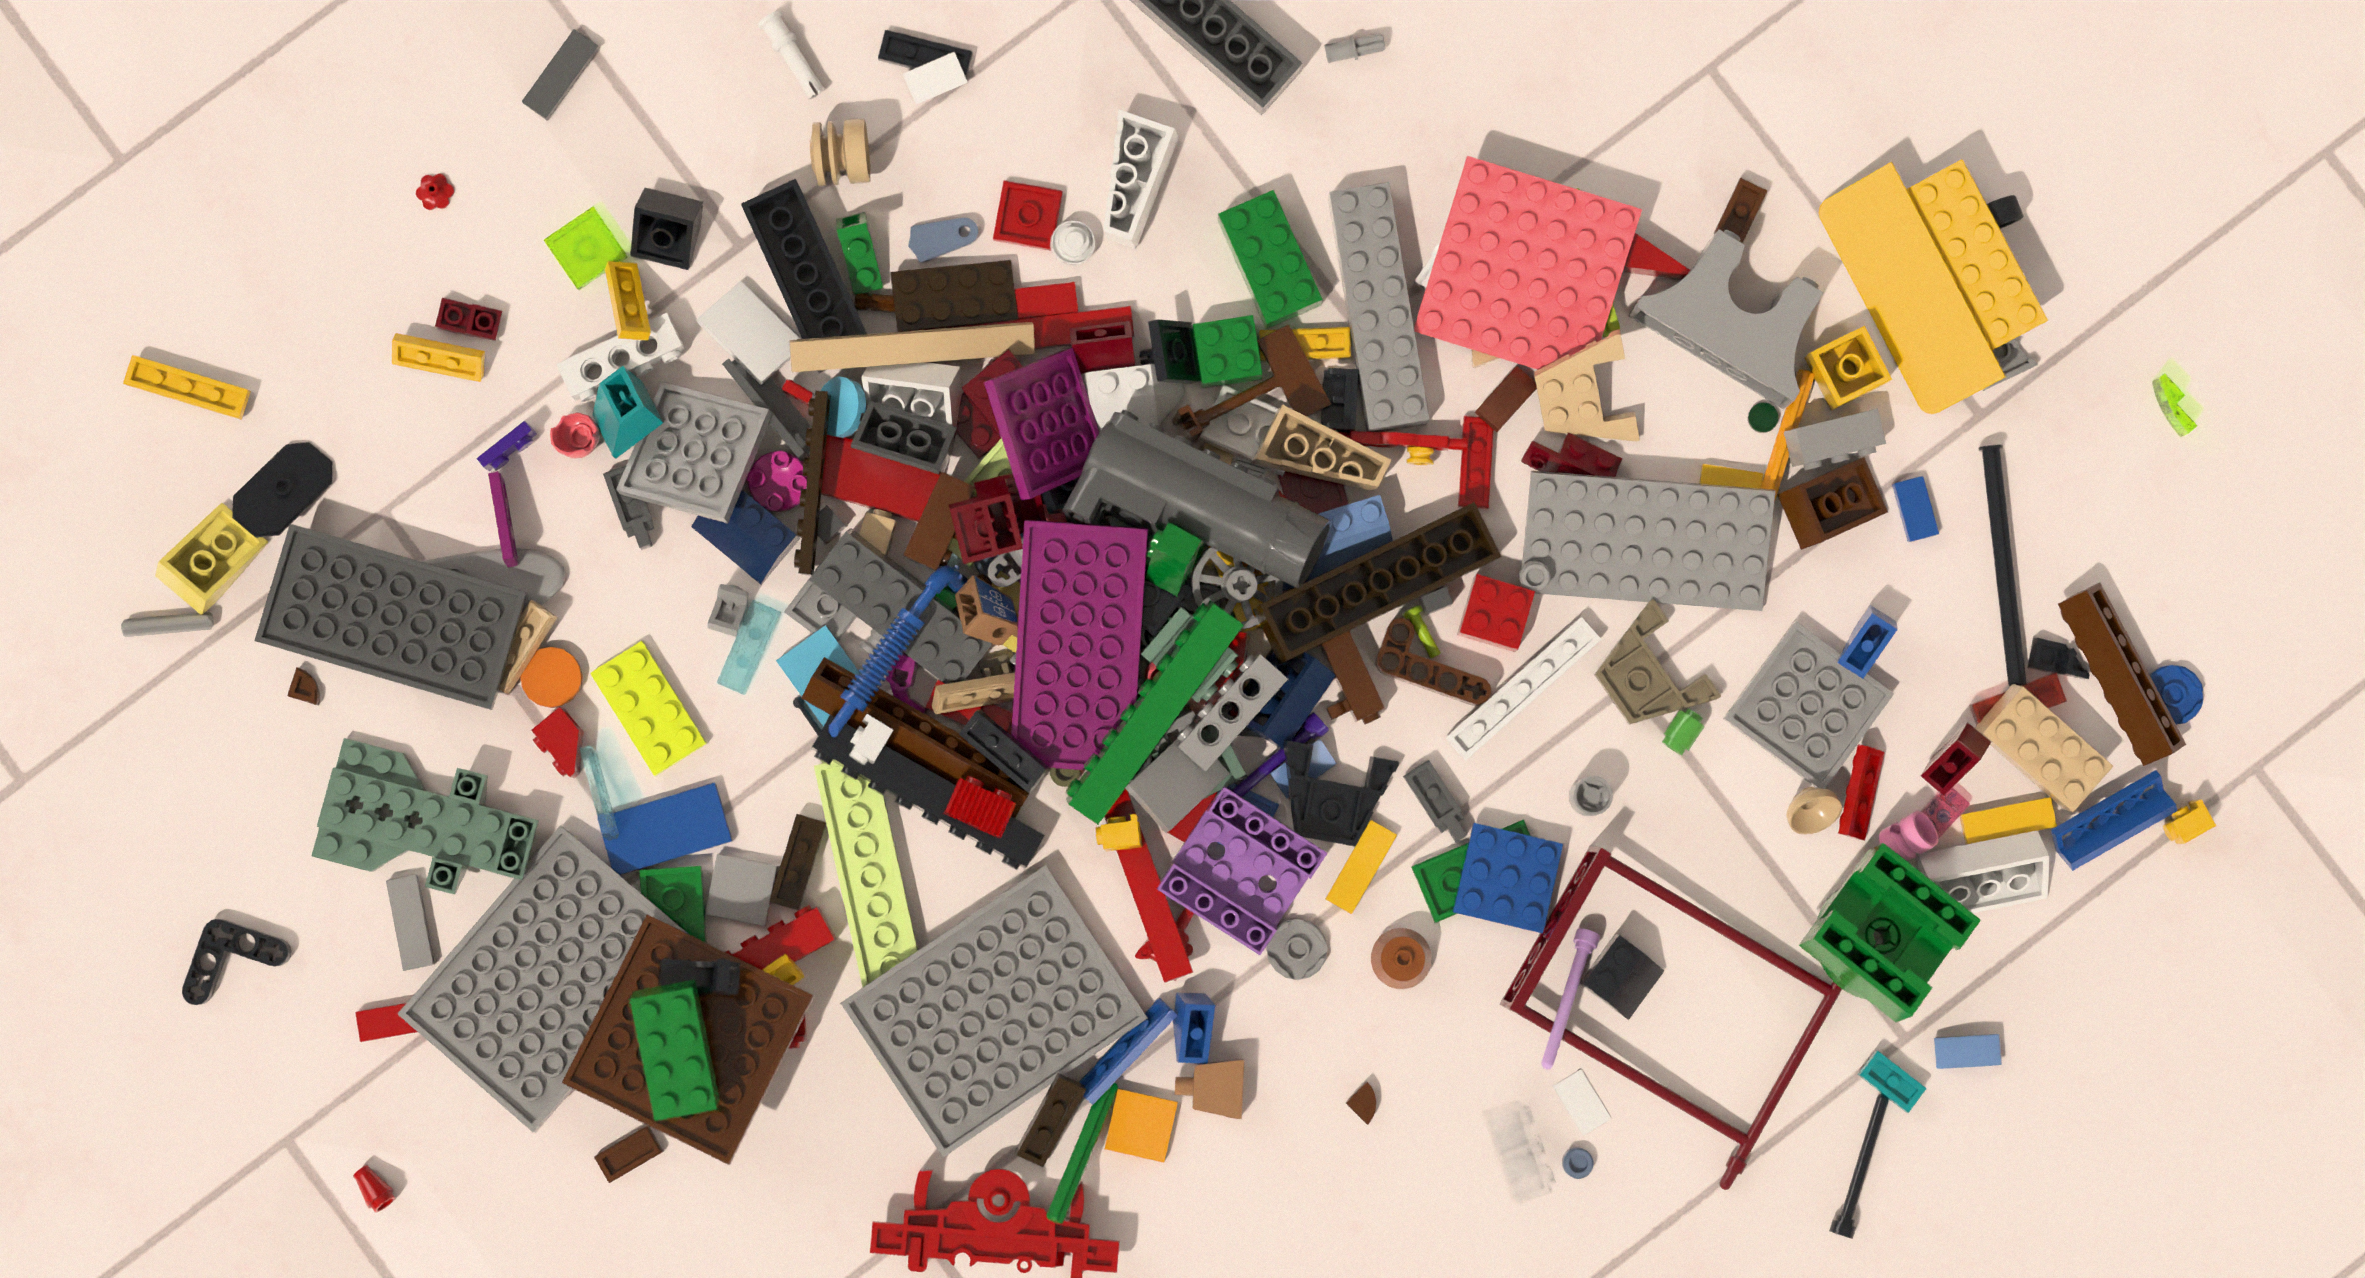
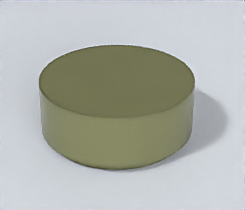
[1050,768,1080,787]

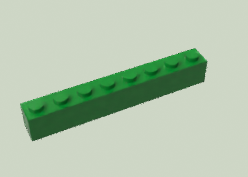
[1065,600,1243,825]

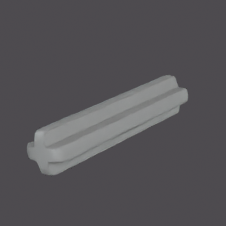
[121,612,214,637]

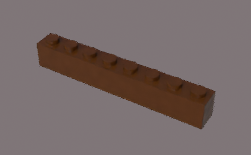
[801,657,1030,818]

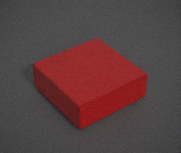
[782,379,815,406]

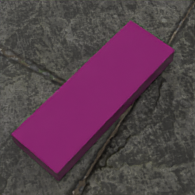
[488,471,519,568]

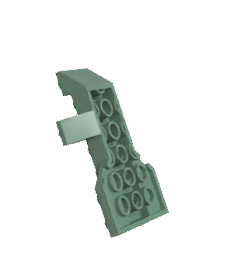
[311,738,539,895]

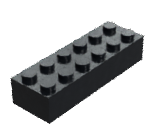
[741,179,867,373]

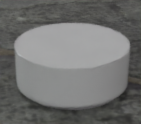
[1519,560,1550,592]

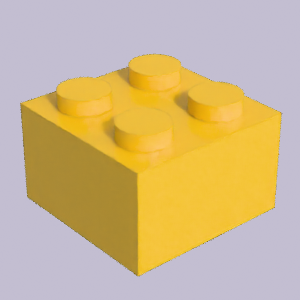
[1804,326,1892,411]

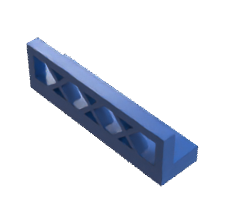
[2051,770,2177,871]

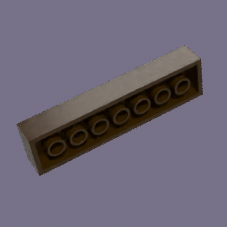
[1253,502,1502,664]

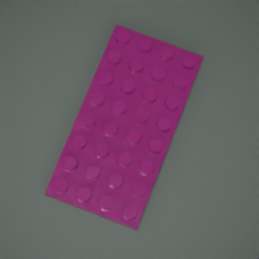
[1011,520,1148,770]

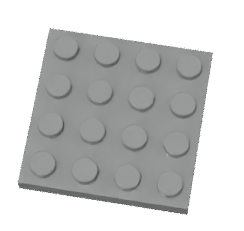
[616,382,773,523]
[1723,621,1895,789]

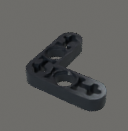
[182,919,292,1005]

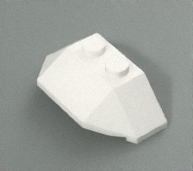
[1081,364,1184,432]

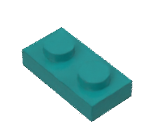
[1857,1050,1927,1113]

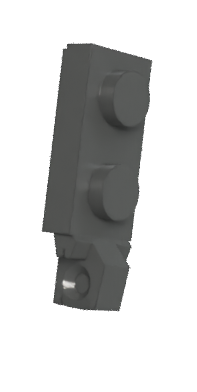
[603,465,654,550]
[1403,760,1467,842]

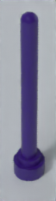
[1231,712,1329,797]

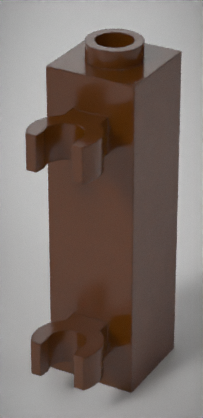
[1320,631,1385,725]

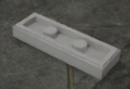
[386,874,435,971]

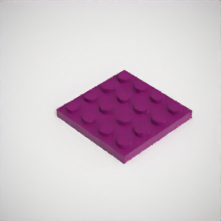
[984,348,1099,500]

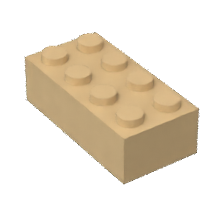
[1975,684,2113,813]

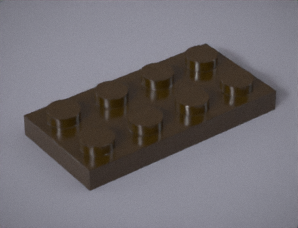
[890,260,1018,332]

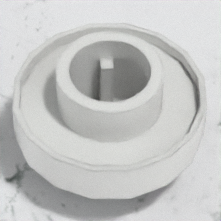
[1050,220,1095,266]

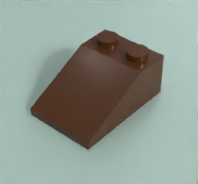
[1777,457,1888,550]

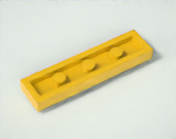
[123,355,251,420]

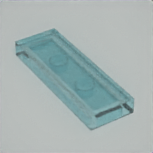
[716,600,782,696]
[580,745,620,841]

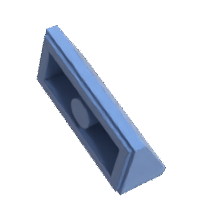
[1270,739,1337,798]

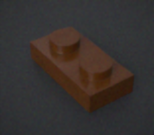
[1713,178,1768,243]

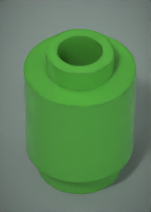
[1662,709,1705,756]

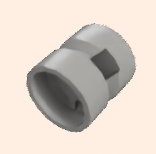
[1569,776,1613,816]

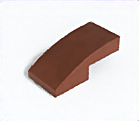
[1474,366,1537,432]

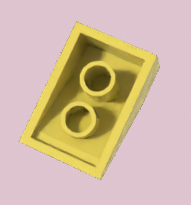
[155,502,268,615]

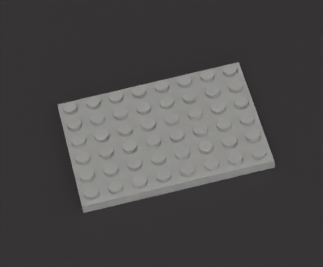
[398,825,688,1134]
[840,865,1147,1157]

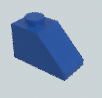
[1837,605,1898,679]
[1173,992,1215,1064]

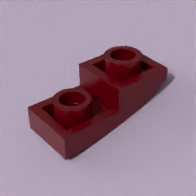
[435,298,502,341]

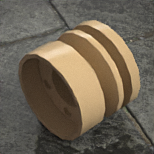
[810,118,871,186]

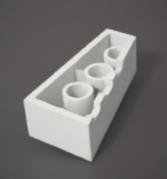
[1103,109,1179,249]

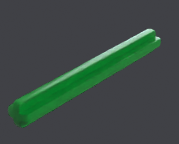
[1047,1083,1118,1224]

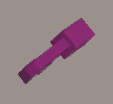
[886,652,927,714]

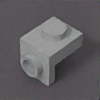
[707,584,749,637]

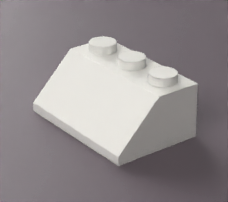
[862,362,962,427]

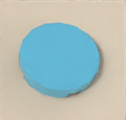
[821,376,866,438]

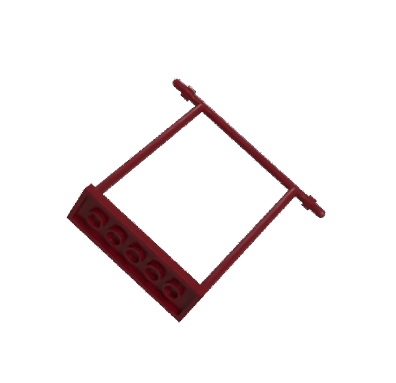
[1499,846,1842,1190]

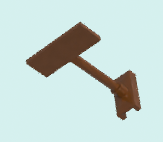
[1172,324,1331,444]

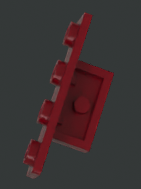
[1521,432,1622,477]

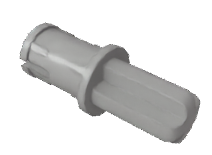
[1324,33,1385,64]

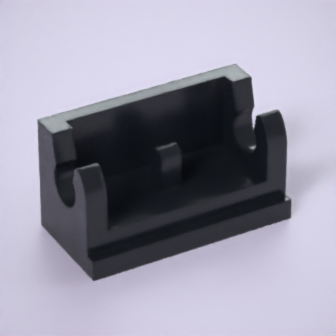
[1321,368,1359,432]

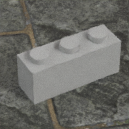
[1784,408,1886,470]

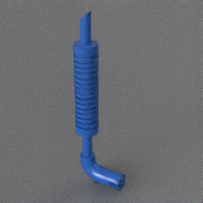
[829,565,968,737]

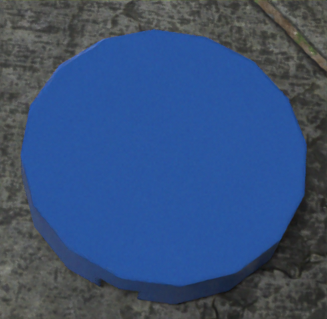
[2149,665,2203,725]

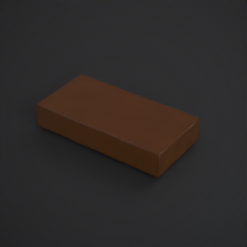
[594,1125,664,1183]

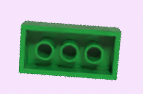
[1217,190,1323,329]
[629,979,720,1121]

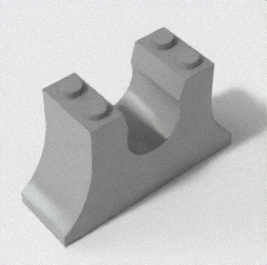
[1629,230,1824,410]

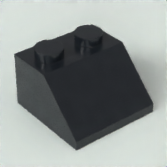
[630,187,703,270]
[1579,934,1664,1020]

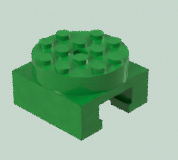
[1798,843,1981,1022]

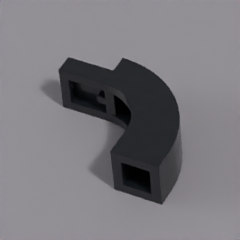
[658,959,741,995]

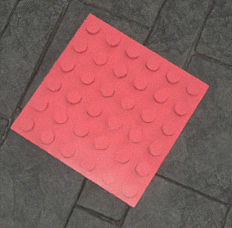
[1414,156,1642,370]

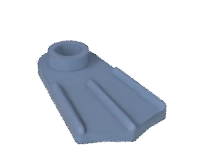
[908,217,978,263]

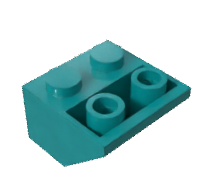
[592,366,664,459]

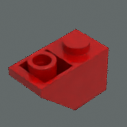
[531,707,584,778]

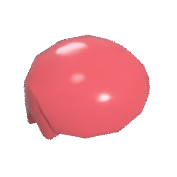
[550,412,600,459]

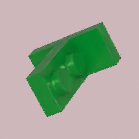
[836,212,883,295]

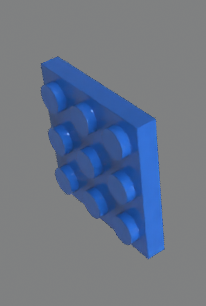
[1453,823,1563,934]

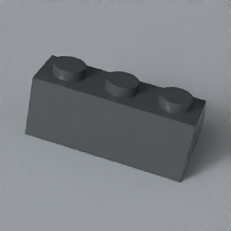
[851,401,957,474]

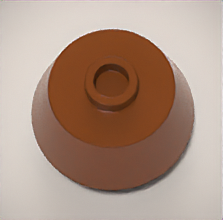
[1371,928,1432,989]

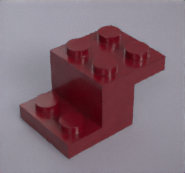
[956,349,1022,459]
[948,473,1046,564]

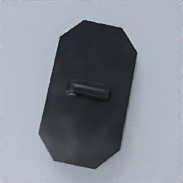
[232,442,332,538]

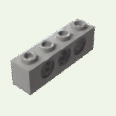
[1177,654,1288,771]

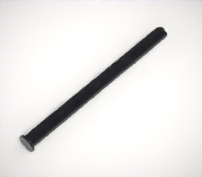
[1978,445,2026,686]

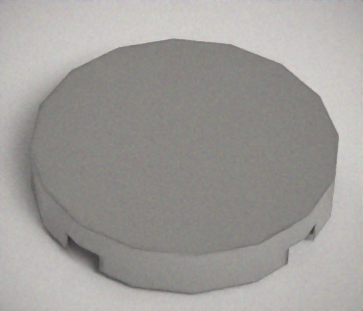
[1266,919,1328,980]

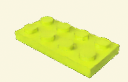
[590,641,707,776]

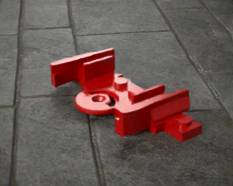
[870,1169,1120,1278]

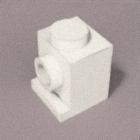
[849,714,893,765]

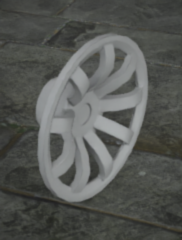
[1192,547,1283,629]

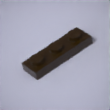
[769,814,826,911]
[1015,1073,1086,1167]

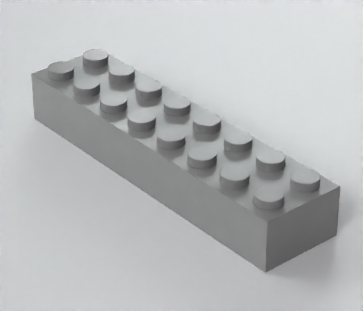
[1328,182,1429,432]

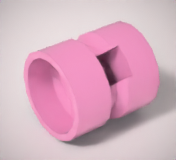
[1879,811,1938,862]

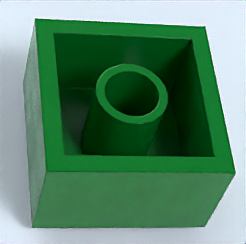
[1193,315,1263,389]

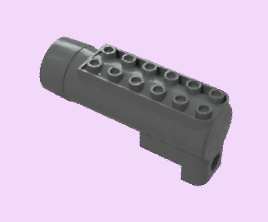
[1063,410,1332,589]

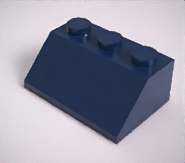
[691,490,800,585]
[1227,649,1336,750]

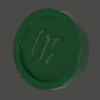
[1747,402,1778,433]

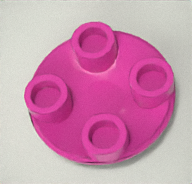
[747,451,807,512]

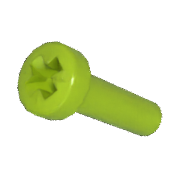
[1402,605,1441,659]

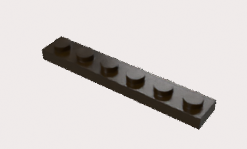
[794,390,831,576]

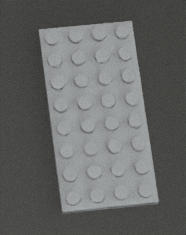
[1520,471,1775,611]

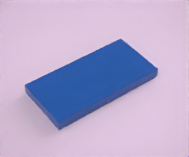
[597,783,733,875]

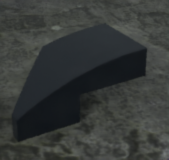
[2027,638,2090,679]

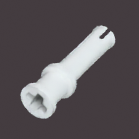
[757,10,825,100]

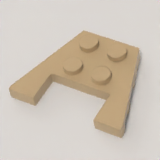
[1534,329,1640,442]

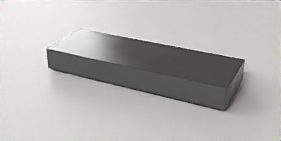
[521,29,600,121]

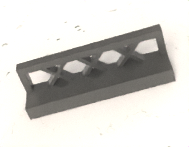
[722,358,812,462]

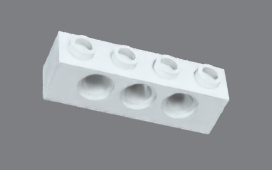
[556,313,686,402]

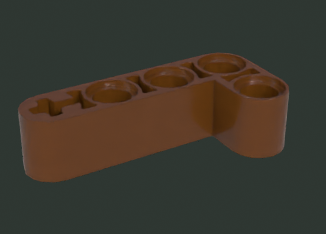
[1376,618,1491,706]

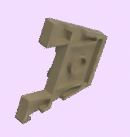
[1594,599,1722,725]

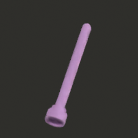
[1541,928,1600,1070]

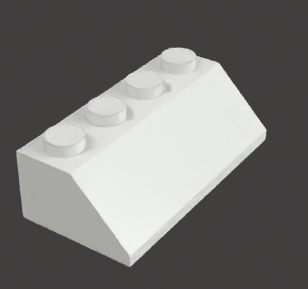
[1918,831,2049,913]

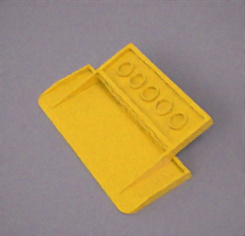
[1819,159,2049,414]

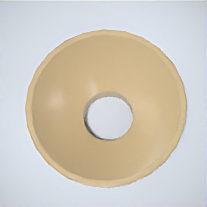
[1786,787,1842,835]

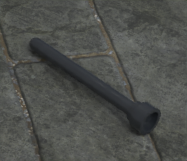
[1829,1094,1889,1239]

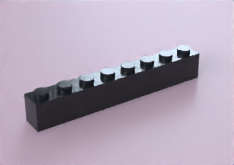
[811,715,1045,870]

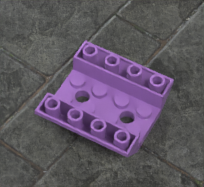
[1157,786,1328,955]

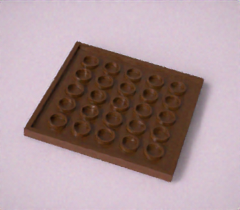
[562,914,814,1165]

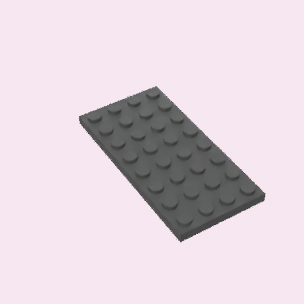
[254,524,528,710]

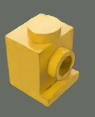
[2162,799,2216,844]
[1095,814,1142,852]

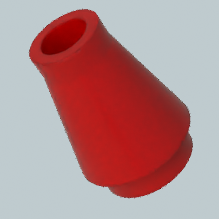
[353,1165,396,1213]

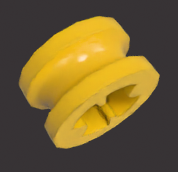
[1406,447,1434,465]

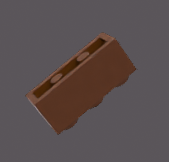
[903,472,977,571]

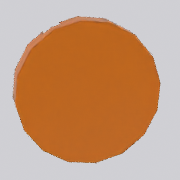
[520,647,583,708]

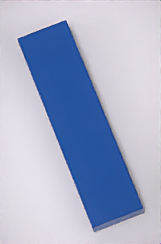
[1079,998,1178,1105]

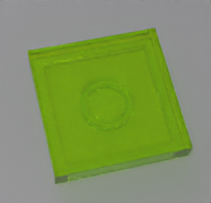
[543,206,628,291]

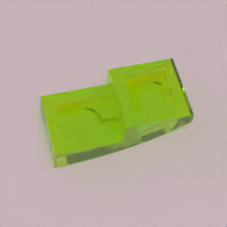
[2152,373,2198,438]

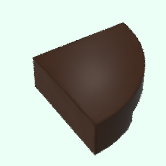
[287,667,320,706]
[1345,1081,1376,1125]

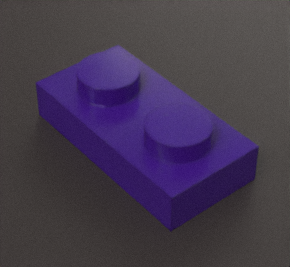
[476,421,537,471]

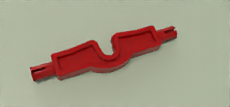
[1338,431,1468,451]

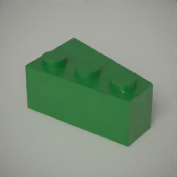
[1145,523,1206,596]

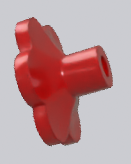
[415,174,454,210]

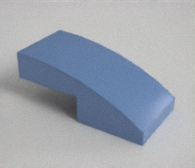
[1934,1034,2002,1069]

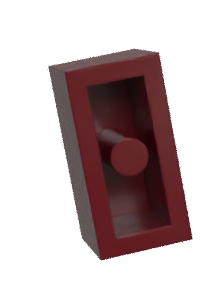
[1069,321,1135,374]
[1921,722,1991,796]

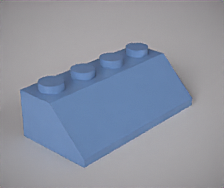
[1283,495,1393,591]

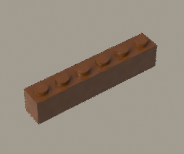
[2058,582,2187,766]

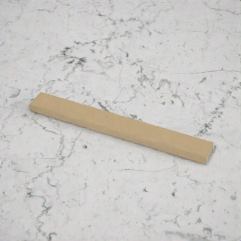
[789,322,1035,372]

